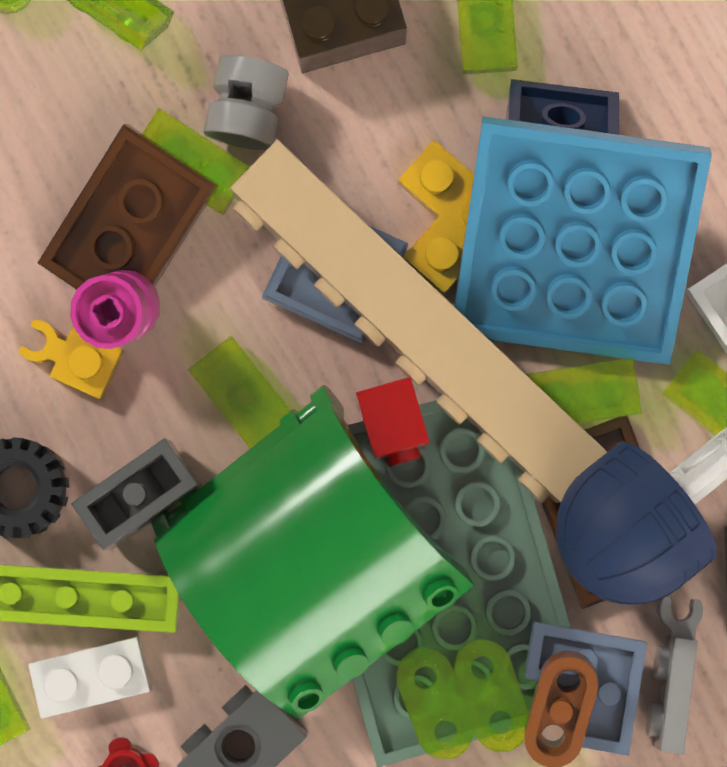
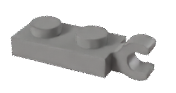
[646,596,703,754]

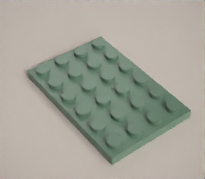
[348,400,571,767]

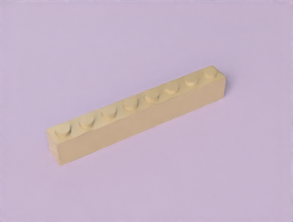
[230,139,607,503]

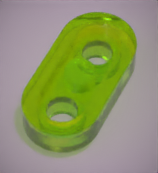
[454,639,529,752]
[396,647,474,760]

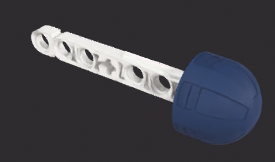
[557,427,727,605]

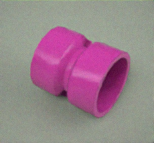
[70,270,160,349]

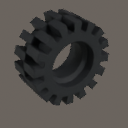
[0,437,70,538]

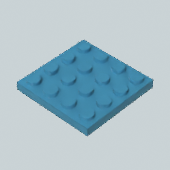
[454,116,712,365]

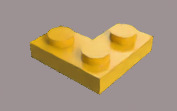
[397,140,474,295]

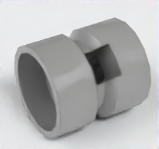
[203,55,289,150]

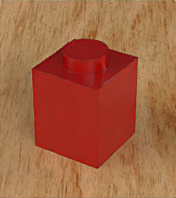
[356,377,430,467]

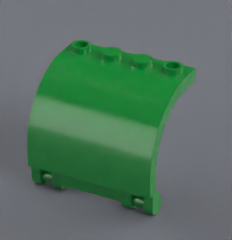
[151,385,475,720]

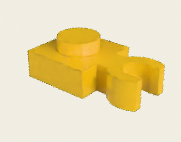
[18,320,125,400]

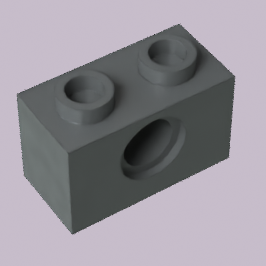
[71,438,202,550]
[177,685,308,767]

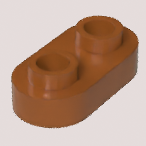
[524,651,598,767]

